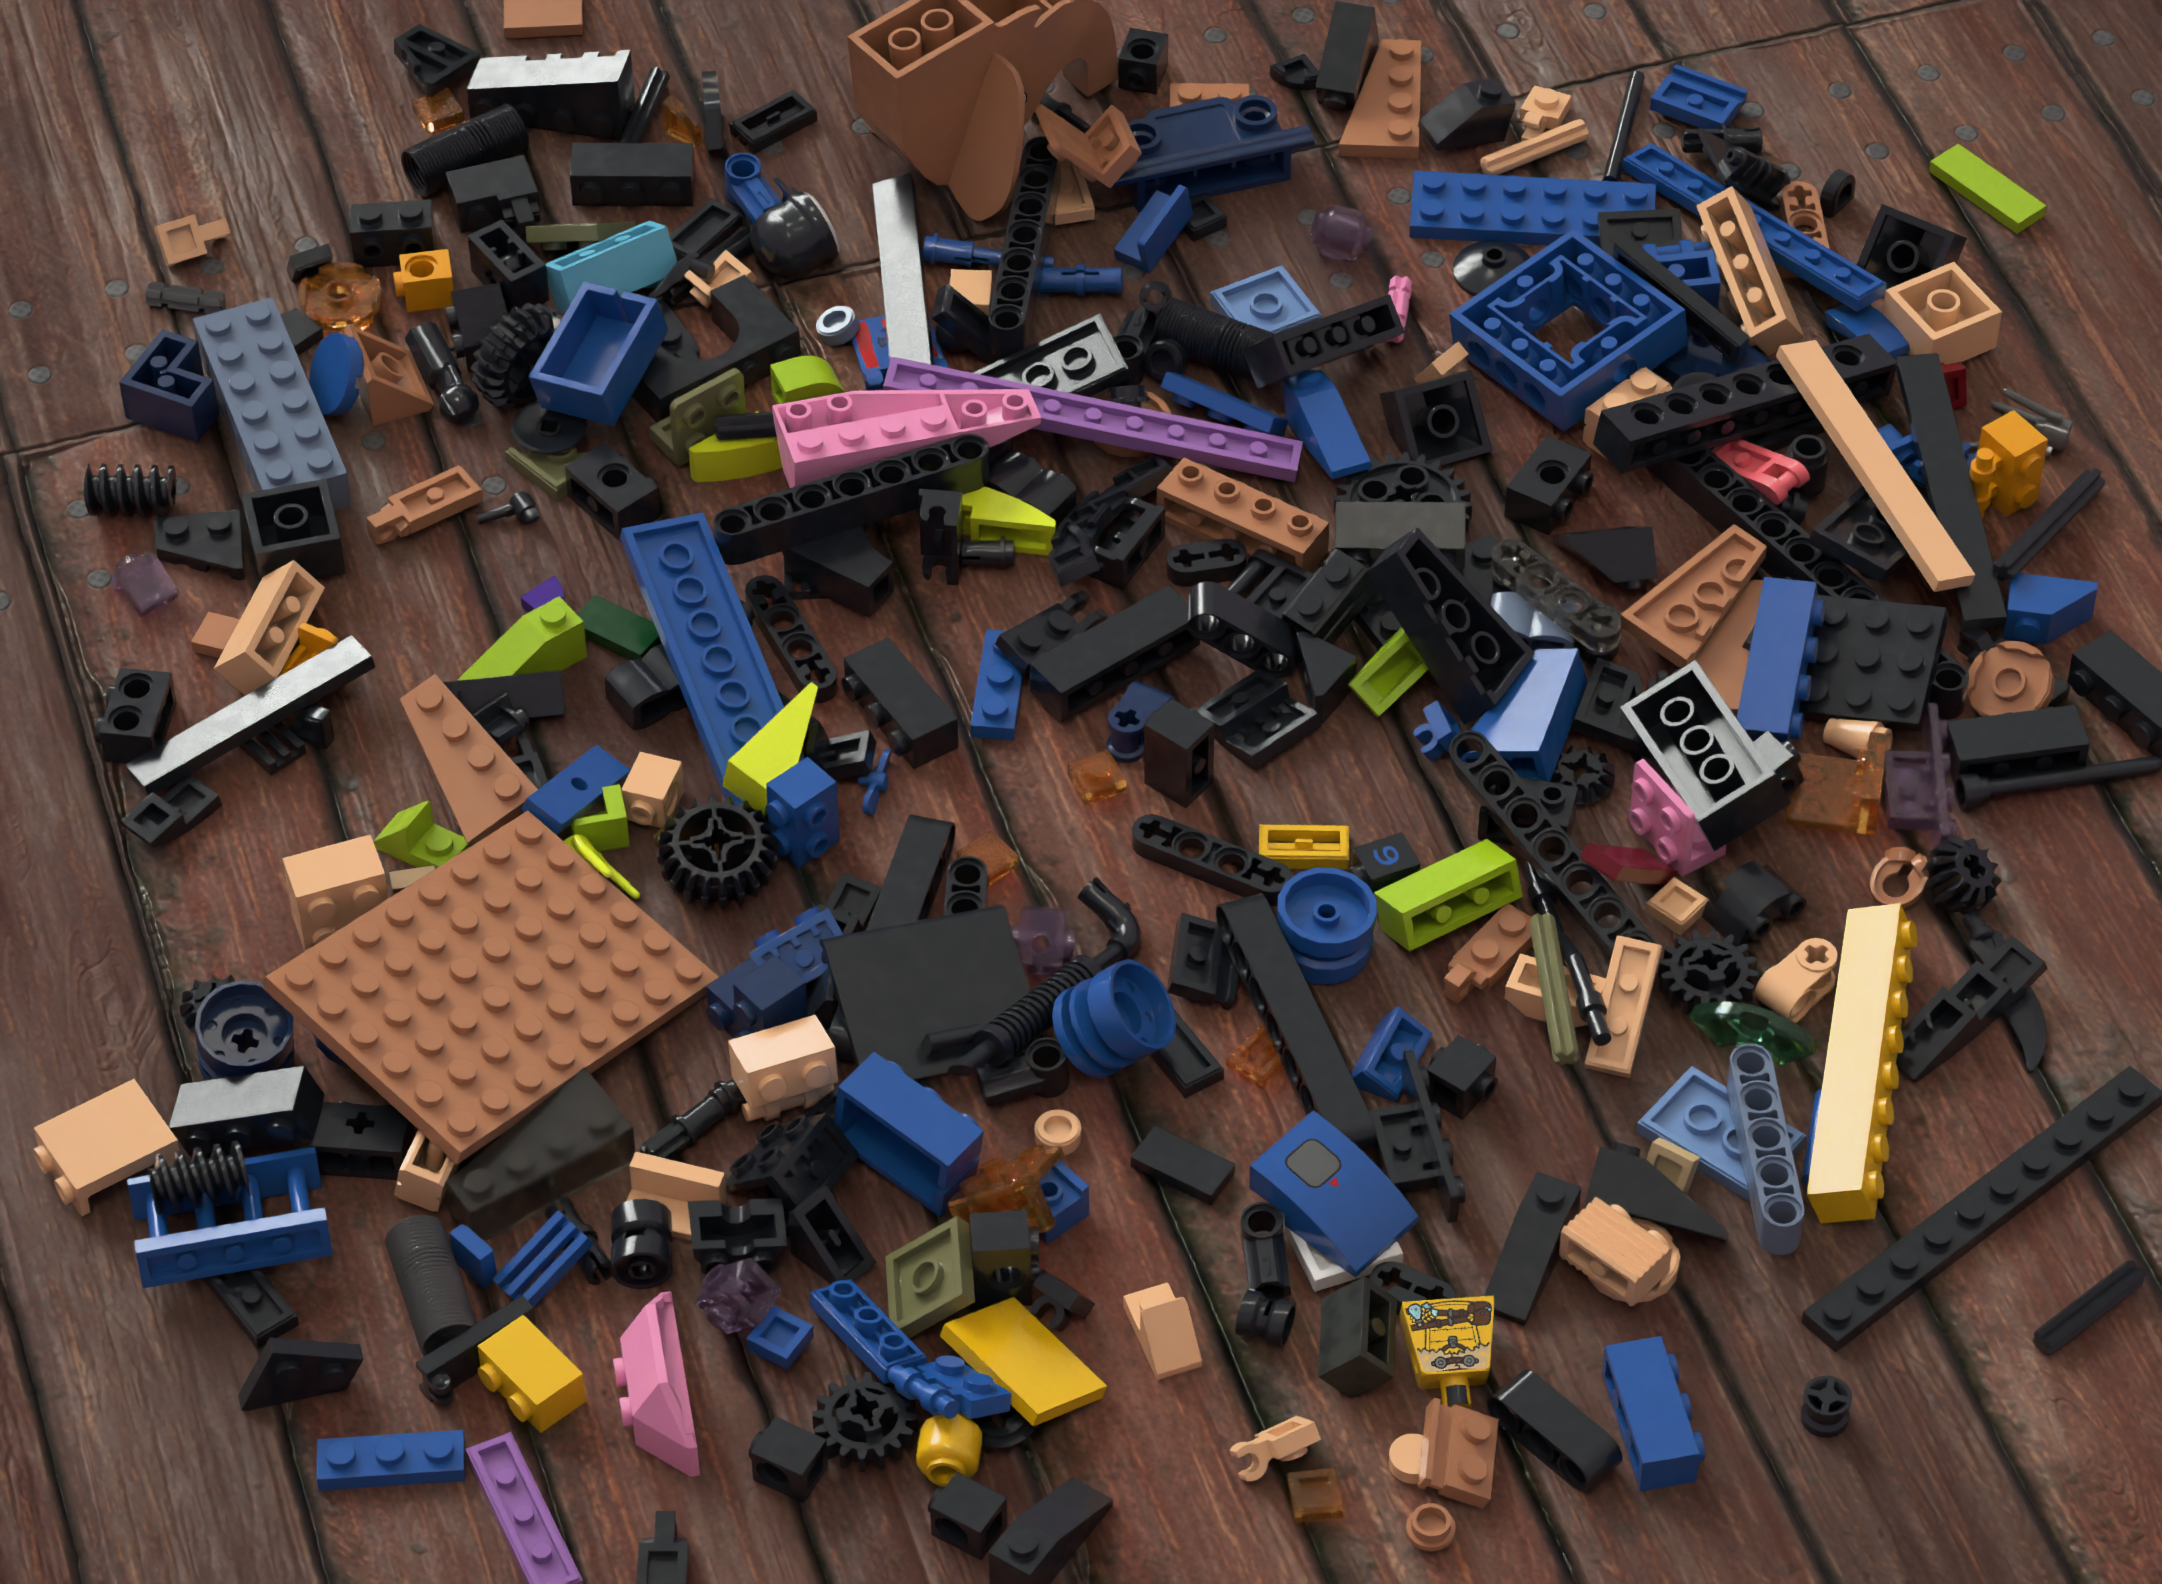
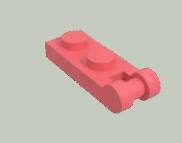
[1711,439,1810,506]

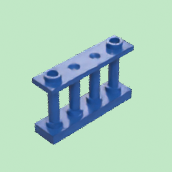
[127,1147,333,1288]

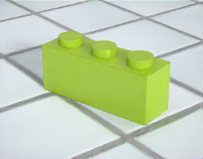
[1374,839,1523,951]

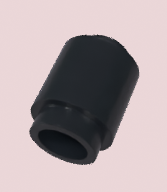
[1786,434,1829,497]

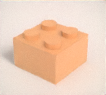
[1882,262,2002,364]
[282,835,389,951]

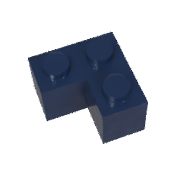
[119,329,219,442]
[706,956,808,1039]

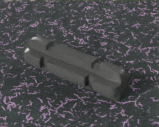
[145,282,226,314]

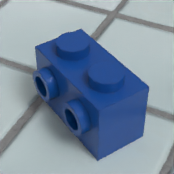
[766,757,840,868]

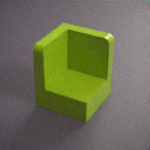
[571,784,630,852]

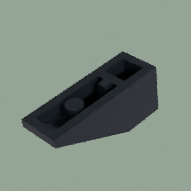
[1585,1142,1729,1242]
[1484,1172,1581,1326]
[989,1477,1113,1584]

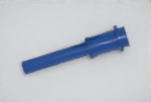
[923,233,1055,268]

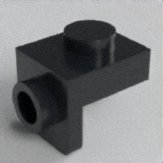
[803,722,876,780]

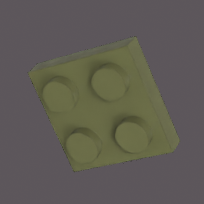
[885,1216,975,1338]

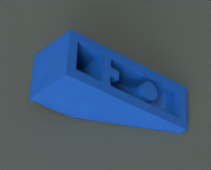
[1282,370,1371,479]

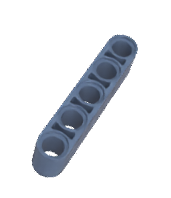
[1727,1043,1804,1255]

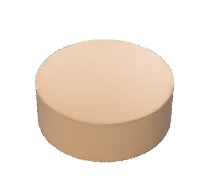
[1035,1109,1081,1156]
[1389,1434,1423,1484]

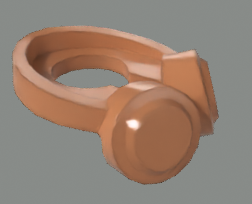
[1870,847,1929,909]

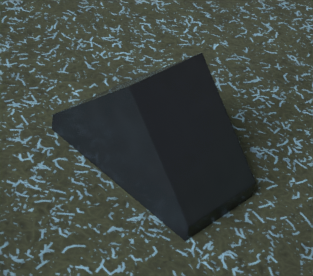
[1296,631,1357,724]
[788,1185,877,1284]

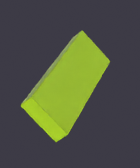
[1929,144,2046,234]

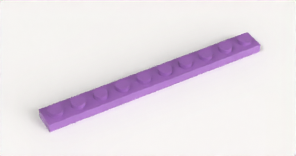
[883,356,1303,483]

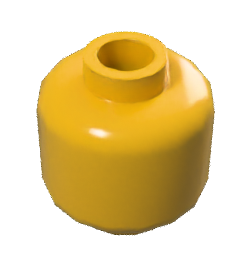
[916,1412,982,1486]

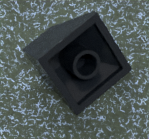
[1857,204,1967,290]
[1379,370,1493,466]
[1552,525,1658,590]

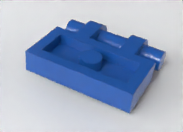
[887,1356,1012,1419]

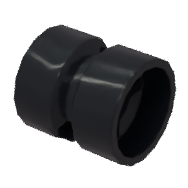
[611,1199,673,1289]

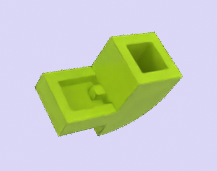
[770,356,846,405]

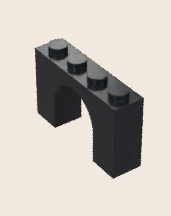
[632,274,801,423]

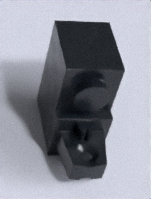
[446,155,541,240]

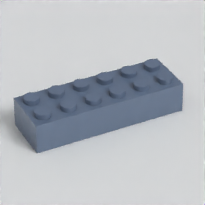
[193,297,351,511]

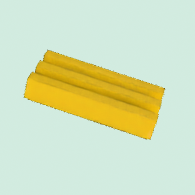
[1259,824,1349,870]

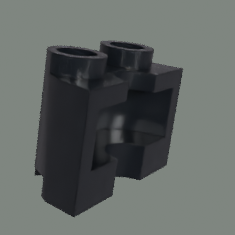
[1702,861,1807,947]
[688,1198,788,1277]

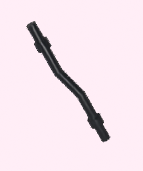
[1523,860,1612,1046]

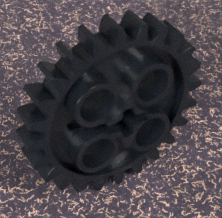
[1334,452,1472,532]

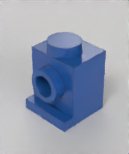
[1015,1158,1089,1245]

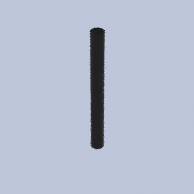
[1602,71,1645,182]

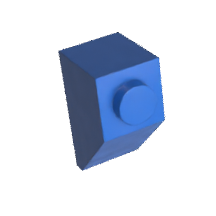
[2003,573,2098,644]

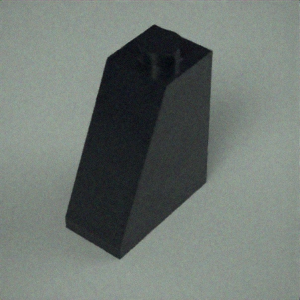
[1315,1,1379,111]

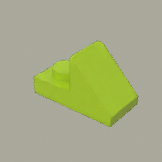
[373,801,469,869]

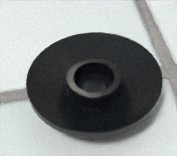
[1453,241,1530,296]

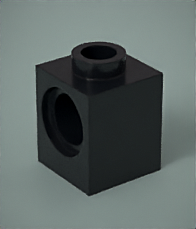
[1118,28,1168,95]
[748,1417,828,1503]
[928,1472,1008,1560]

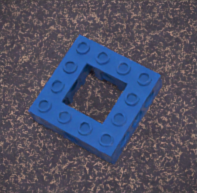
[1449,229,1688,432]

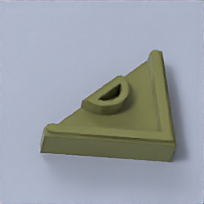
[505,447,587,501]

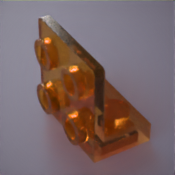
[1786,732,1888,835]
[947,1145,1064,1240]

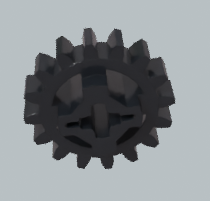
[1658,930,1759,1019]
[812,1372,918,1472]

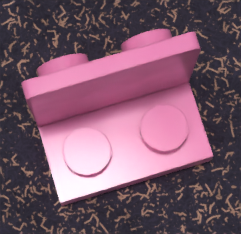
[1629,759,1726,877]

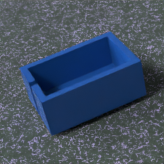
[529,281,669,426]
[834,1052,984,1217]

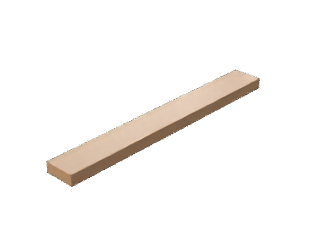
[1776,340,1975,592]

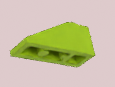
[458,596,587,680]

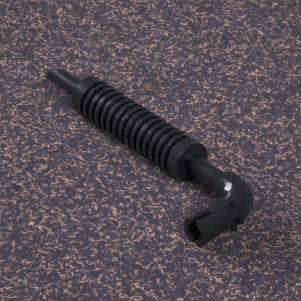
[948,877,1142,1076]

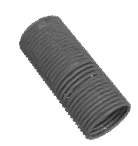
[385,1215,477,1356]

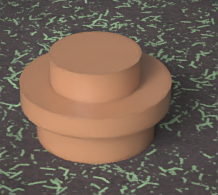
[1406,1503,1456,1551]

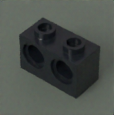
[95,668,177,764]

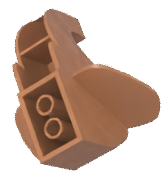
[847,0,1118,221]

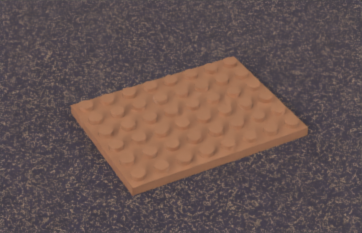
[263,811,719,1164]

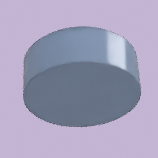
[816,306,859,346]

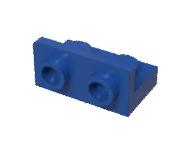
[749,906,844,985]

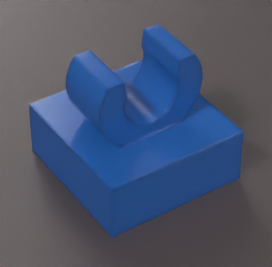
[1413,700,1462,761]

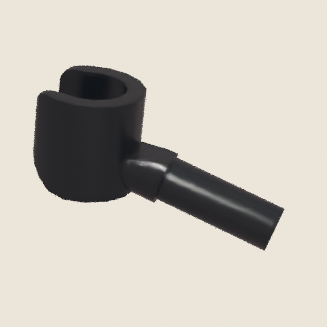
[477,491,539,524]

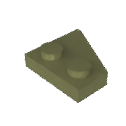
[526,221,635,250]

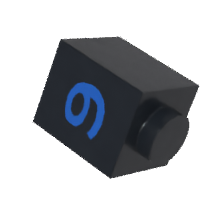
[1348,832,1421,894]

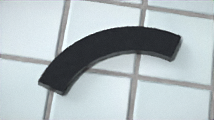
[1048,454,1172,587]

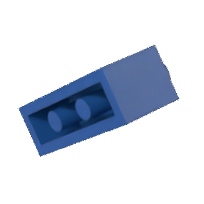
[1602,1336,1705,1492]

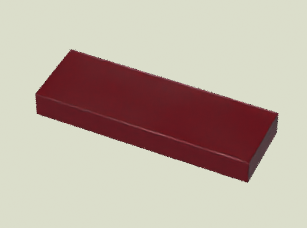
[1580,843,1678,886]

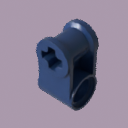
[1106,680,1177,763]

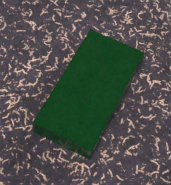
[577,595,662,660]

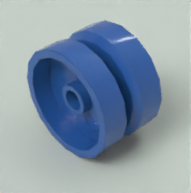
[1276,867,1377,984]

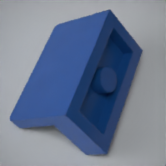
[1114,185,1193,274]

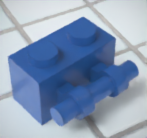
[1641,239,1721,310]

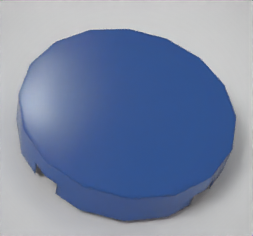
[309,333,363,417]

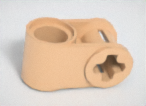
[1754,938,1837,1024]

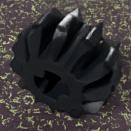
[1921,836,2002,916]

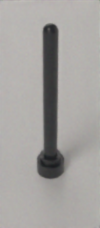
[1954,756,2162,810]

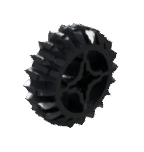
[470,302,563,412]
[657,794,778,911]

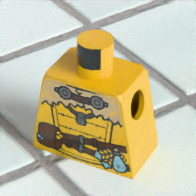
[1399,1296,1494,1409]

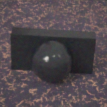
[931,283,1001,365]

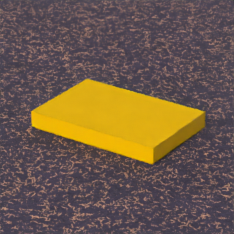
[940,1297,1107,1427]

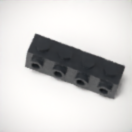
[1030,585,1200,723]

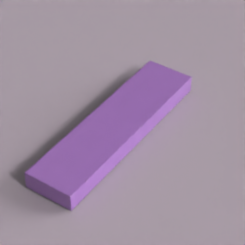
[465,1432,583,1584]

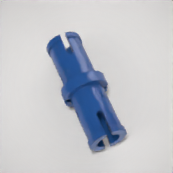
[1039,264,1123,297]

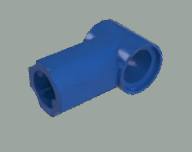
[725,153,782,225]

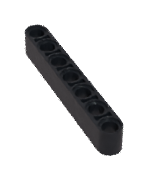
[988,136,1061,359]
[713,434,989,565]
[1449,730,1656,961]
[828,814,956,1062]
[1216,893,1377,1151]

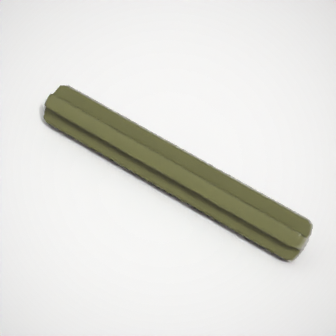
[1530,913,1579,1066]

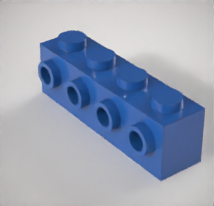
[1737,577,1825,745]

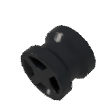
[1800,1376,1852,1438]

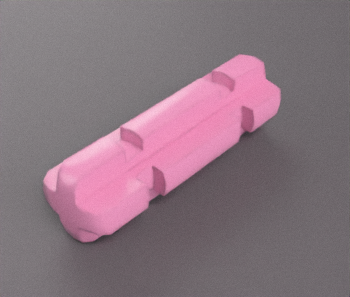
[1385,275,1412,344]

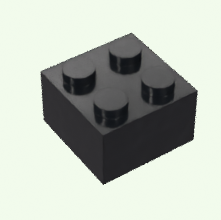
[242,479,346,583]

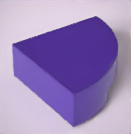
[521,576,564,613]

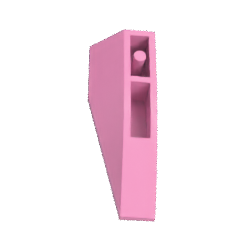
[772,389,1041,488]

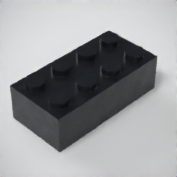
[1620,660,1791,851]

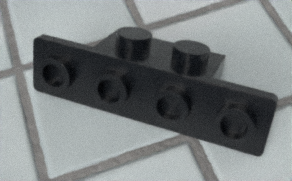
[1368,1050,1465,1223]

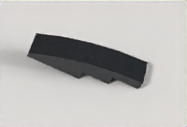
[1896,935,2048,1083]

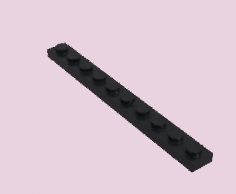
[1801,1066,2162,1352]

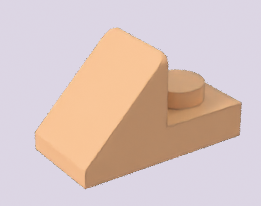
[1123,1282,1202,1380]

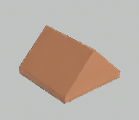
[343,324,434,426]

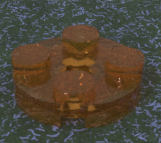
[298,262,382,331]

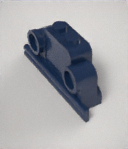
[1113,95,1315,212]

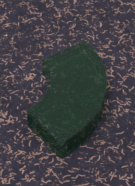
[1690,1001,1820,1065]

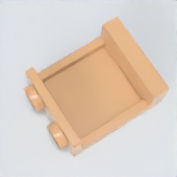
[33,1079,180,1217]

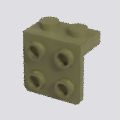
[649,368,746,467]

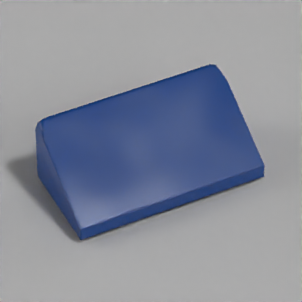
[1351,1006,1433,1102]

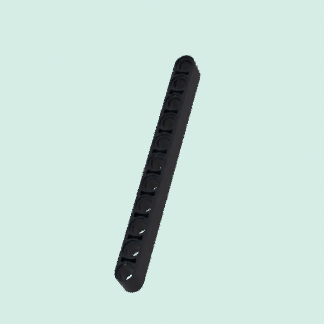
[1645,449,1969,720]

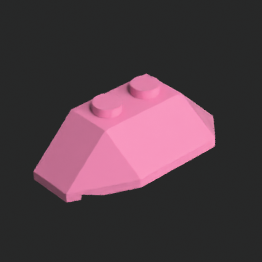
[613,1291,700,1477]

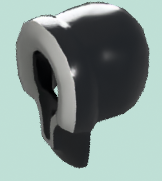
[750,178,840,280]

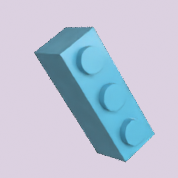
[546,221,677,313]

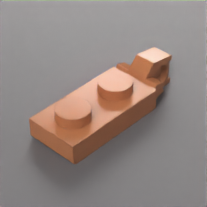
[367,465,484,545]
[1443,904,1533,1004]

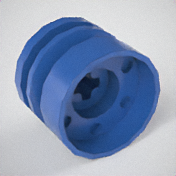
[1052,959,1176,1079]

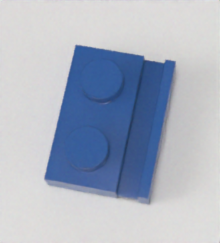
[1650,64,1748,129]

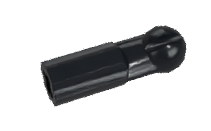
[405,322,480,424]

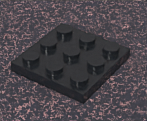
[1799,595,1949,732]

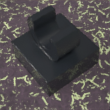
[1030,1269,1095,1332]

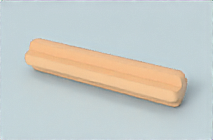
[1480,119,1589,175]

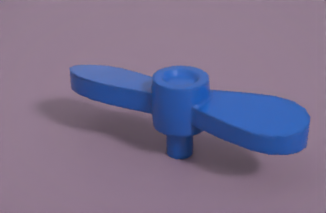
[858,749,892,815]

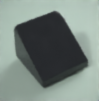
[806,968,839,1029]

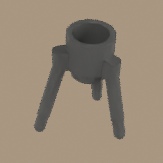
[1967,388,2073,458]

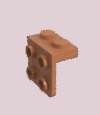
[1034,104,1142,188]

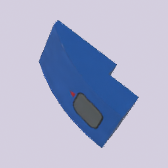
[1249,1110,1419,1278]

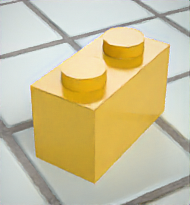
[477,1315,586,1433]

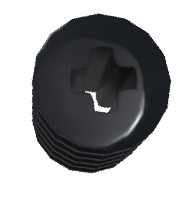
[84,463,177,518]
[148,1140,251,1215]

